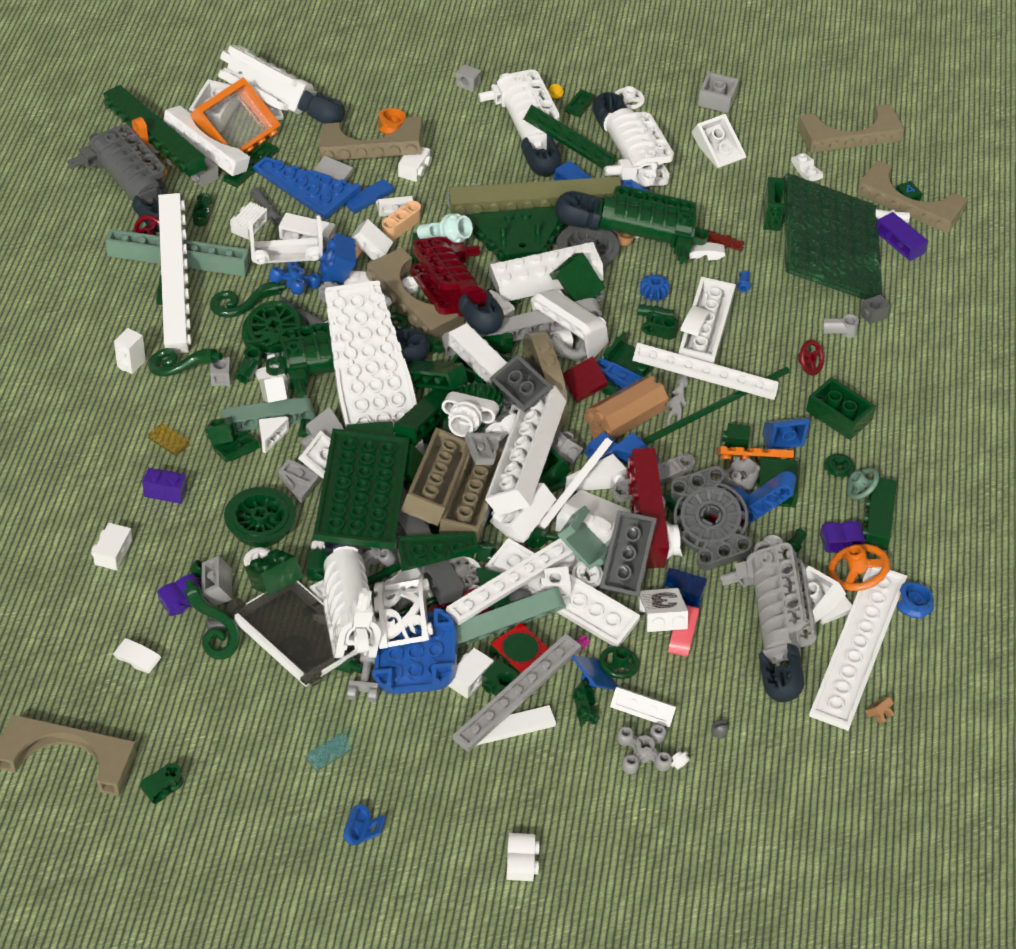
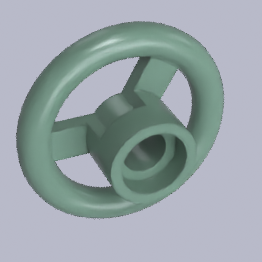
[847,468,879,500]

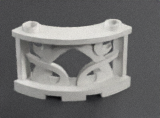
[374,574,433,649]

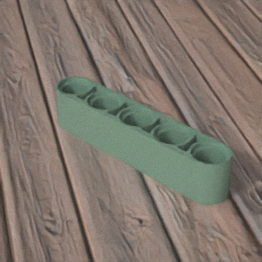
[220,397,315,432]

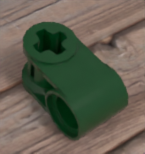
[642,312,678,340]
[140,763,183,804]

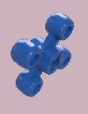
[269,262,322,295]

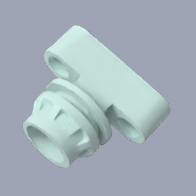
[417,213,473,243]

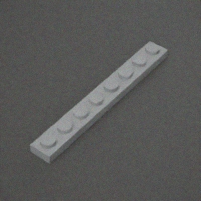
[453,634,581,752]

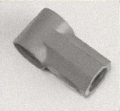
[822,314,859,338]

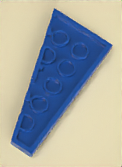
[253,157,361,220]

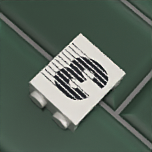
[638,588,688,632]

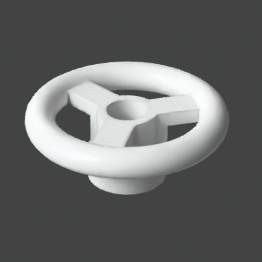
[615,86,645,110]

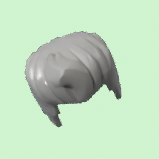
[724,457,760,492]

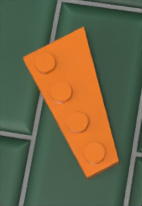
[716,446,794,461]

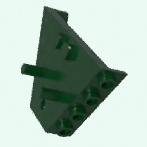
[465,206,564,262]

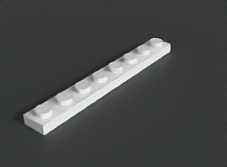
[632,343,779,400]
[446,538,574,625]

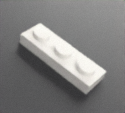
[610,686,677,727]

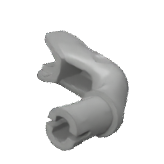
[549,334,587,361]

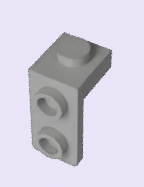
[551,429,583,464]

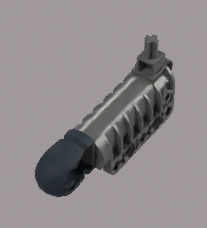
[67,125,167,232]

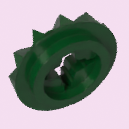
[824,454,854,480]

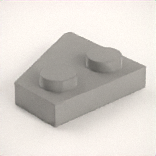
[465,433,501,465]
[278,459,321,503]

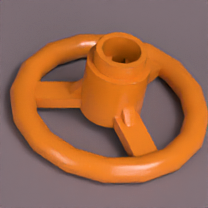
[827,544,890,591]

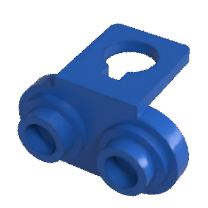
[343,804,386,845]

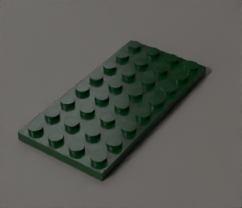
[313,428,410,550]

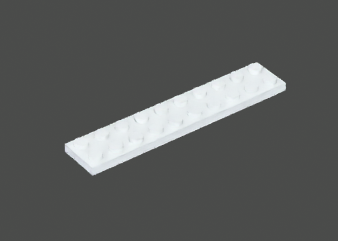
[809,567,907,731]

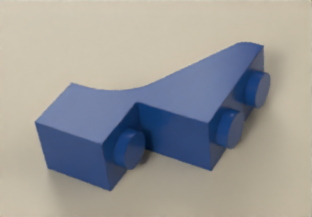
[584,432,659,463]

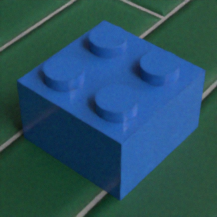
[319,233,356,286]

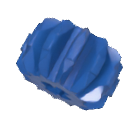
[640,273,670,302]

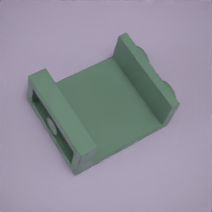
[558,506,611,570]

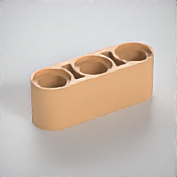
[382,201,421,241]

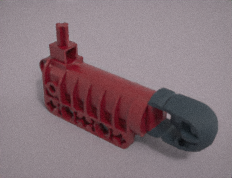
[410,236,504,335]

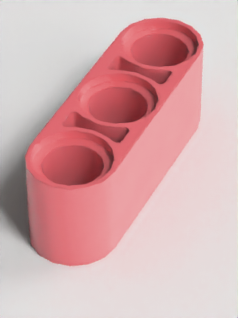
[668,605,700,657]

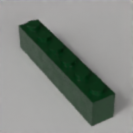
[393,379,469,446]

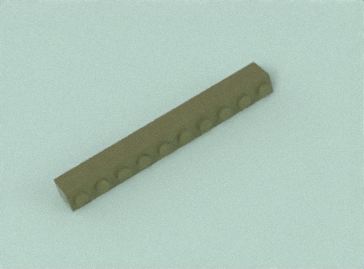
[449,177,621,215]

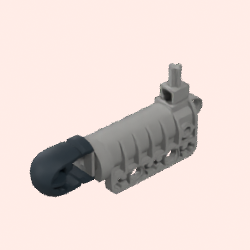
[720,541,817,703]

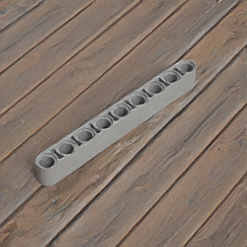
[441,298,602,356]

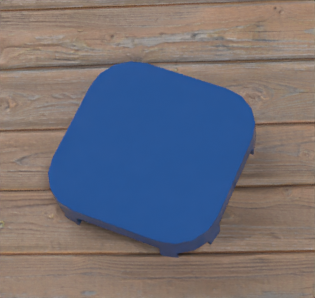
[372,608,458,694]

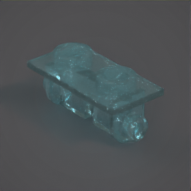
[304,733,352,772]

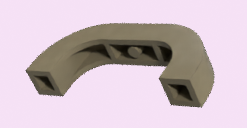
[522,330,568,426]

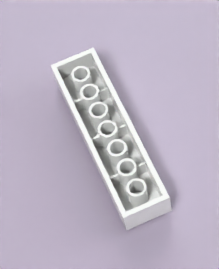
[485,385,567,515]

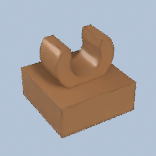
[865,697,894,723]

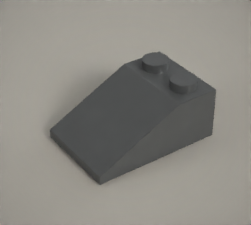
[490,354,553,412]

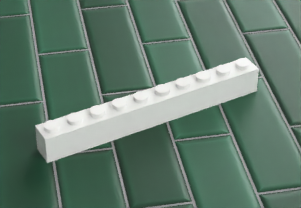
[158,193,192,353]

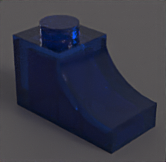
[665,567,707,608]

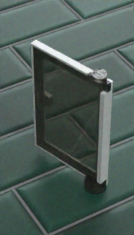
[225,581,358,687]

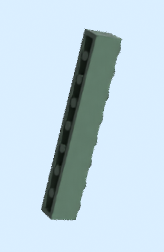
[105,229,249,277]

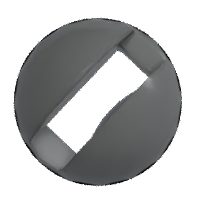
[711,720,729,738]

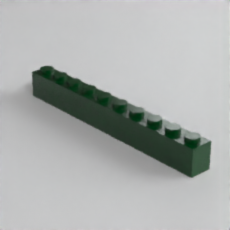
[103,85,207,177]

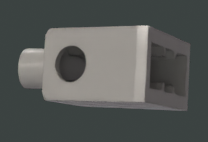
[300,407,345,449]

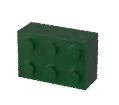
[806,377,876,440]

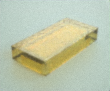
[148,424,190,457]

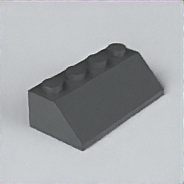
[600,510,657,597]

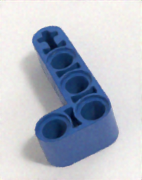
[731,471,796,523]

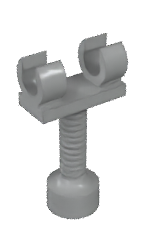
[347,653,378,702]

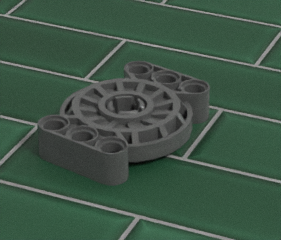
[670,466,752,571]

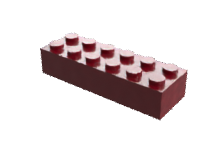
[626,448,669,569]

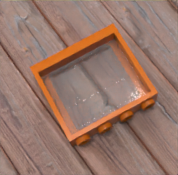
[190,77,281,154]

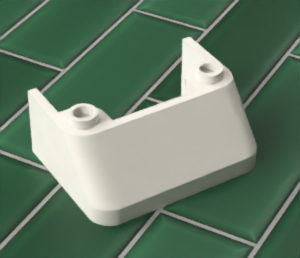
[249,215,323,264]
[531,289,609,359]

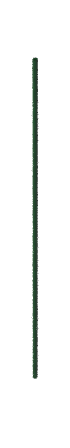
[302,367,789,618]

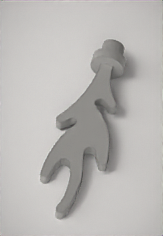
[665,375,688,426]

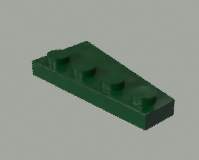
[395,532,479,572]

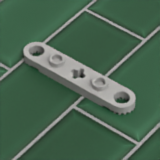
[611,453,695,502]

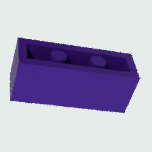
[875,212,928,261]

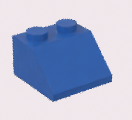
[762,417,810,450]

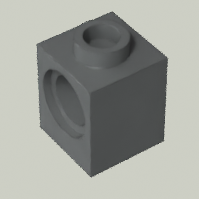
[860,294,890,324]

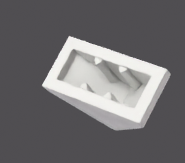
[259,416,289,454]

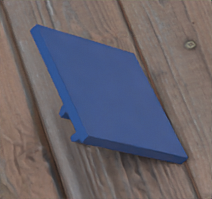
[571,655,618,690]

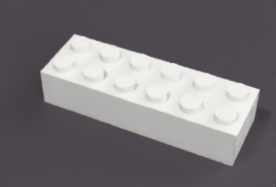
[490,242,603,301]
[679,277,736,364]

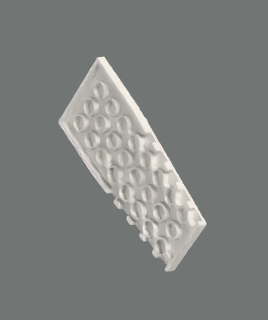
[325,281,417,436]

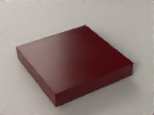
[562,356,609,403]

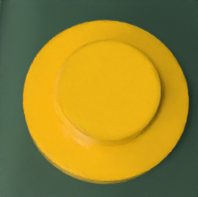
[548,84,564,99]

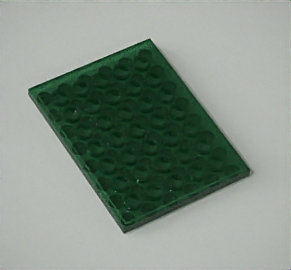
[783,173,883,300]

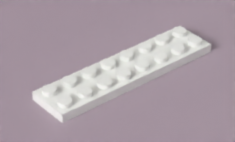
[485,538,640,647]

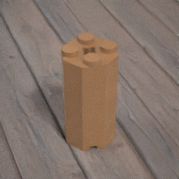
[584,376,669,439]

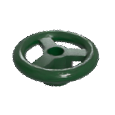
[599,646,639,679]

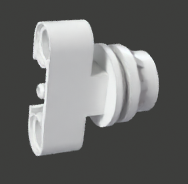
[442,392,499,437]

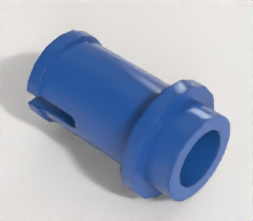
[737,271,751,293]

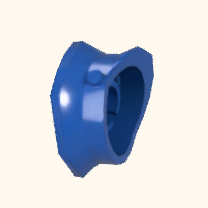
[896,582,934,619]

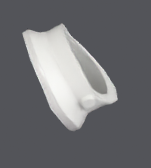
[666,521,683,559]

